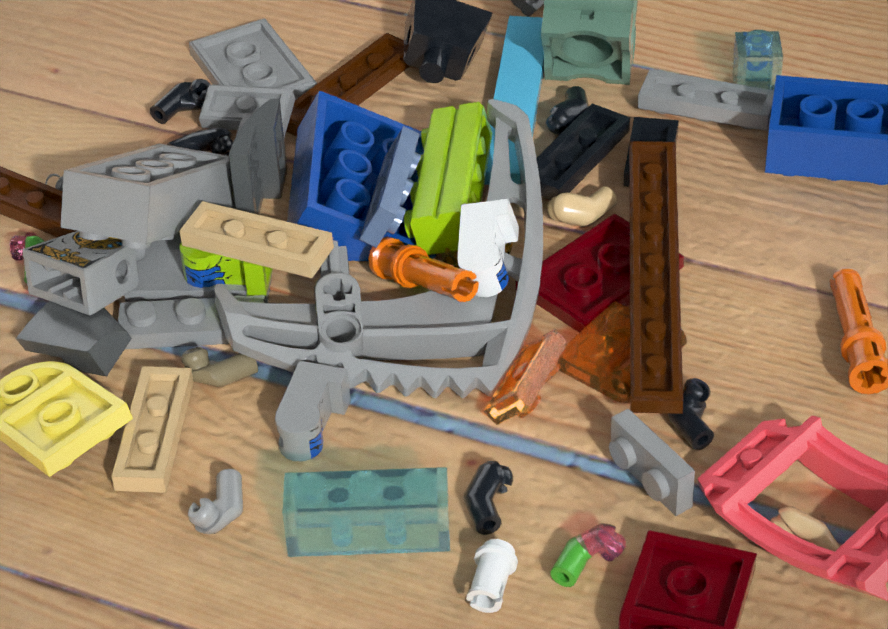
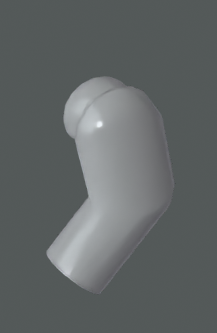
[188,469,243,534]

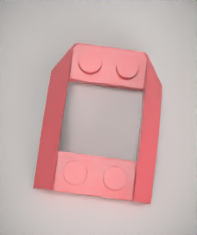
[697,416,888,601]

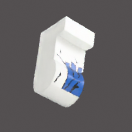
[457,199,519,297]

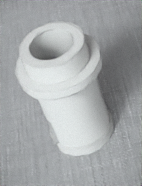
[466,539,518,613]

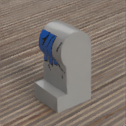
[275,361,351,461]

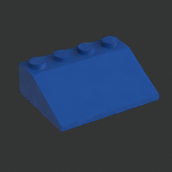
[287,90,437,261]

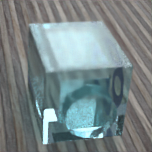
[732,30,783,90]

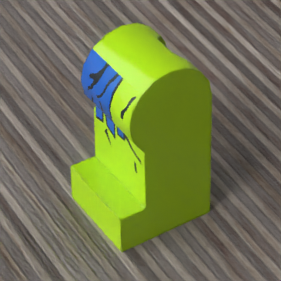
[180,242,273,296]

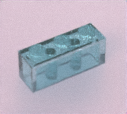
[282,467,450,557]

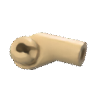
[548,186,617,227]

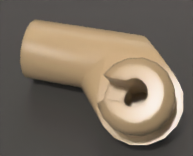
[769,506,840,552]

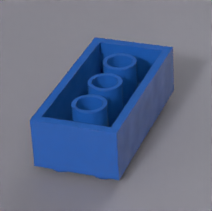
[765,75,888,185]

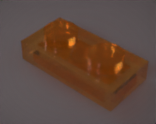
[483,329,568,425]

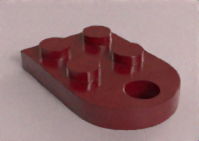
[618,530,757,629]

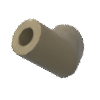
[181,347,258,387]

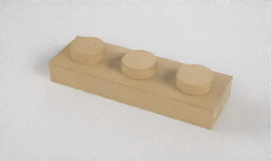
[179,201,334,278]
[111,366,194,493]

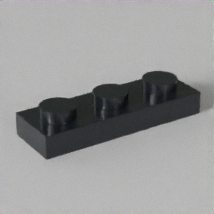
[520,103,630,200]

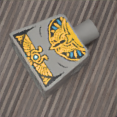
[23,231,145,316]

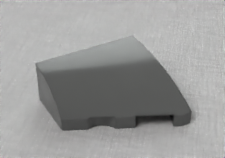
[16,301,132,377]

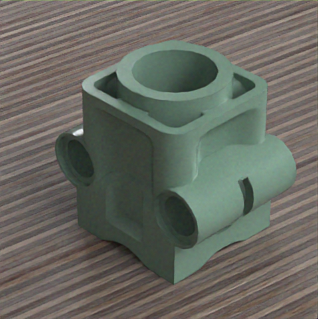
[541,0,638,85]

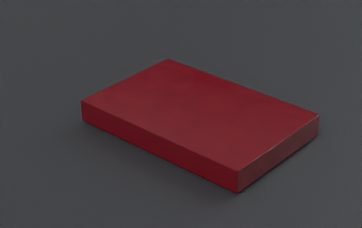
[515,213,684,336]

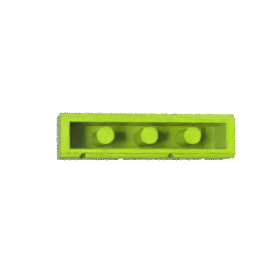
[404,102,492,255]

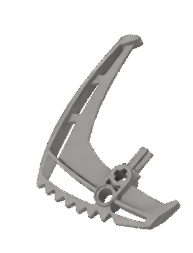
[214,99,543,398]

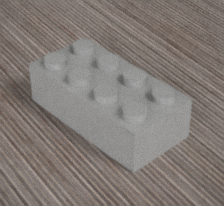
[61,143,236,249]

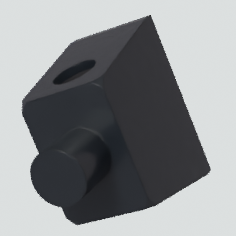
[403,0,493,83]

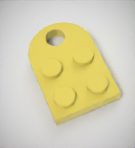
[0,361,133,477]

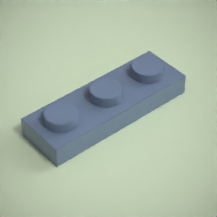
[359,126,421,248]

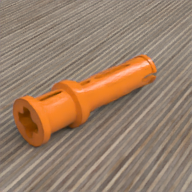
[368,237,479,302]
[829,269,888,394]

